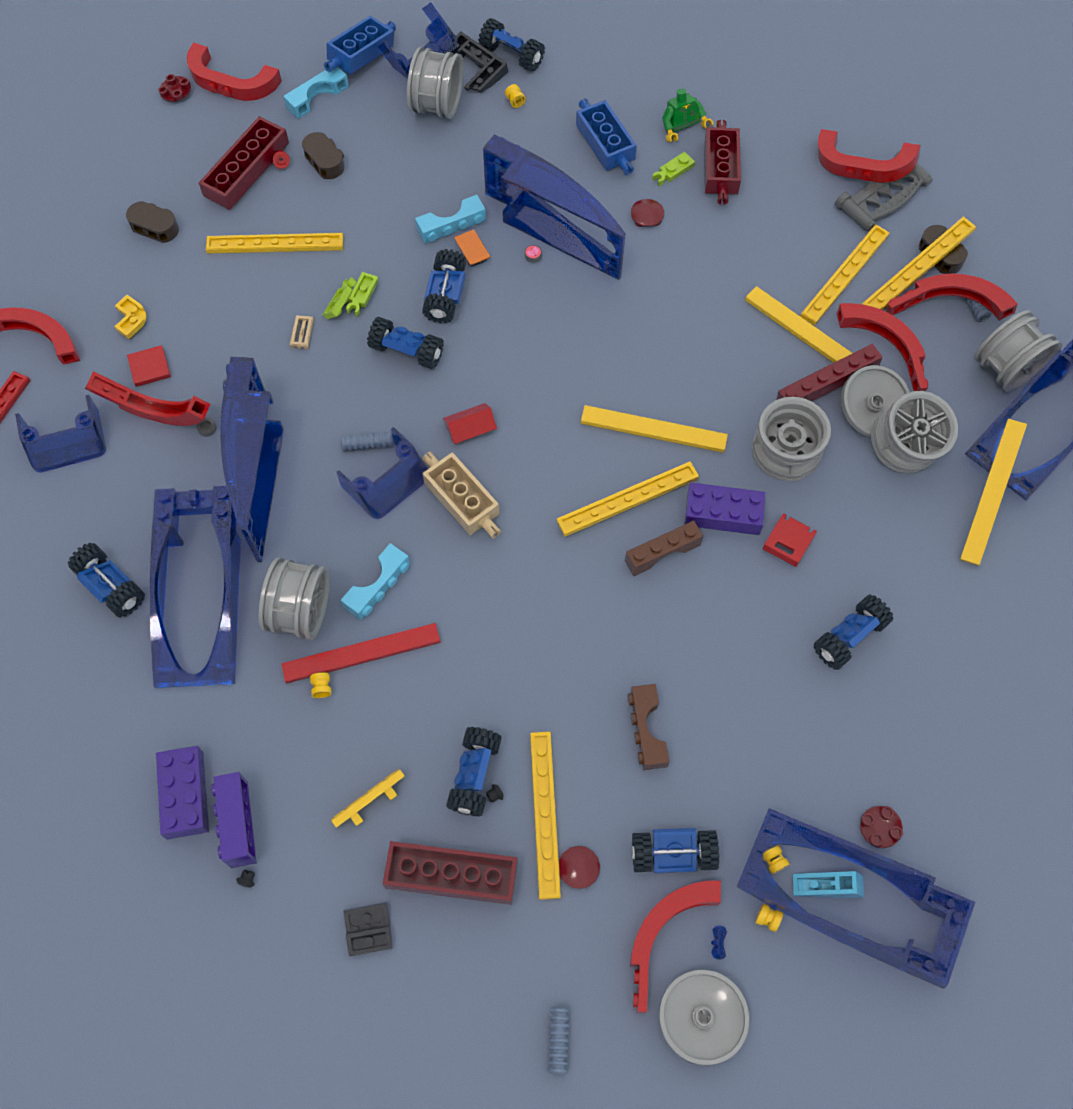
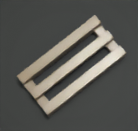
[290,315,314,350]

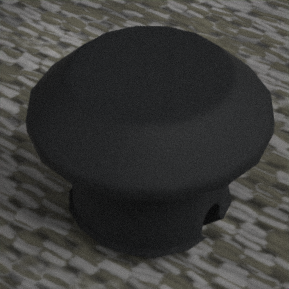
[486,784,504,802]
[236,869,255,888]

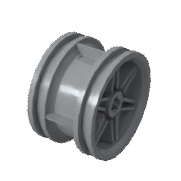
[407,47,464,119]
[974,310,1062,392]
[871,391,958,474]
[752,397,831,481]
[258,557,330,640]

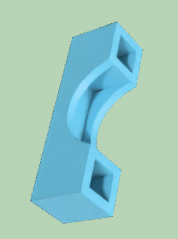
[283,67,349,119]
[415,195,486,244]
[340,543,410,620]

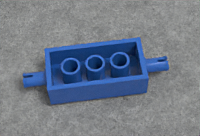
[324,16,396,75]
[576,98,637,175]

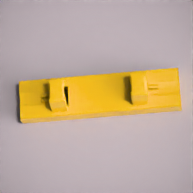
[330,769,404,828]

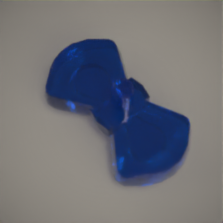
[711,925,727,960]

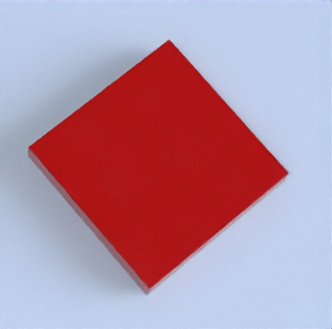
[127,345,171,387]

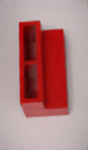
[443,403,497,444]

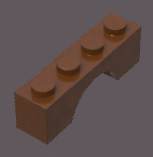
[625,521,703,576]
[628,684,669,770]

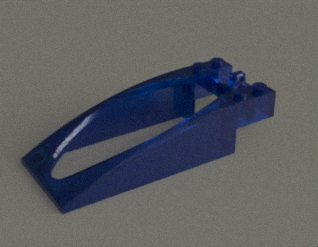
[483,134,626,280]
[965,339,1073,501]
[220,357,284,563]
[150,485,241,688]
[737,808,975,989]

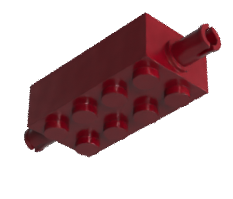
[704,120,741,205]

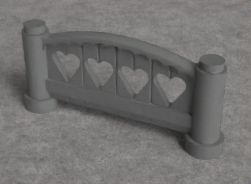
[835,150,933,231]

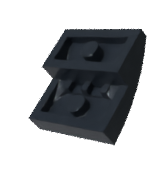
[343,902,393,957]

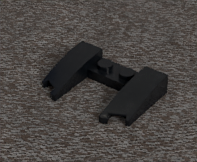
[439,31,509,93]

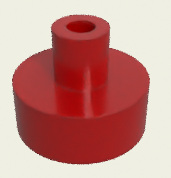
[273,150,290,169]

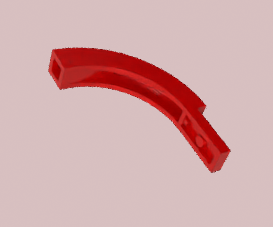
[886,274,1018,321]
[836,303,928,391]
[0,307,80,365]
[85,371,211,426]
[630,881,721,1014]

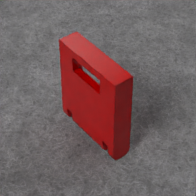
[762,513,817,567]

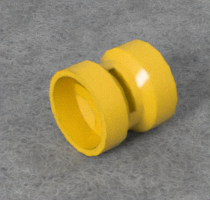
[505,84,526,108]
[310,673,332,698]
[761,845,790,874]
[755,903,784,932]

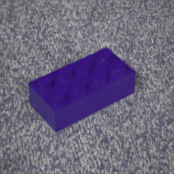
[684,482,766,535]
[156,746,209,840]
[211,772,257,868]

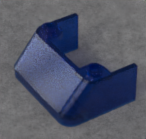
[377,2,458,78]
[15,394,106,473]
[336,427,428,519]

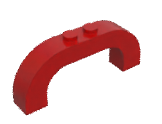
[187,42,282,101]
[818,129,921,183]

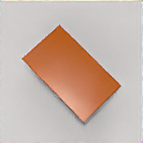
[454,229,490,266]

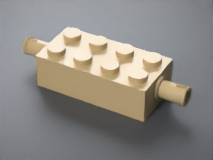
[422,452,501,539]

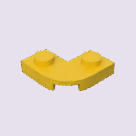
[114,295,147,339]

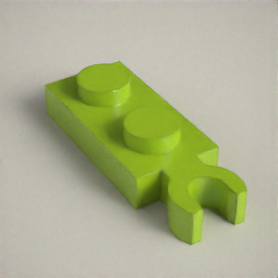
[652,152,695,186]
[346,272,379,316]
[322,277,356,319]

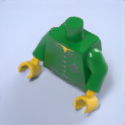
[662,89,713,143]

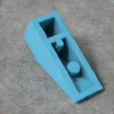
[793,871,864,898]

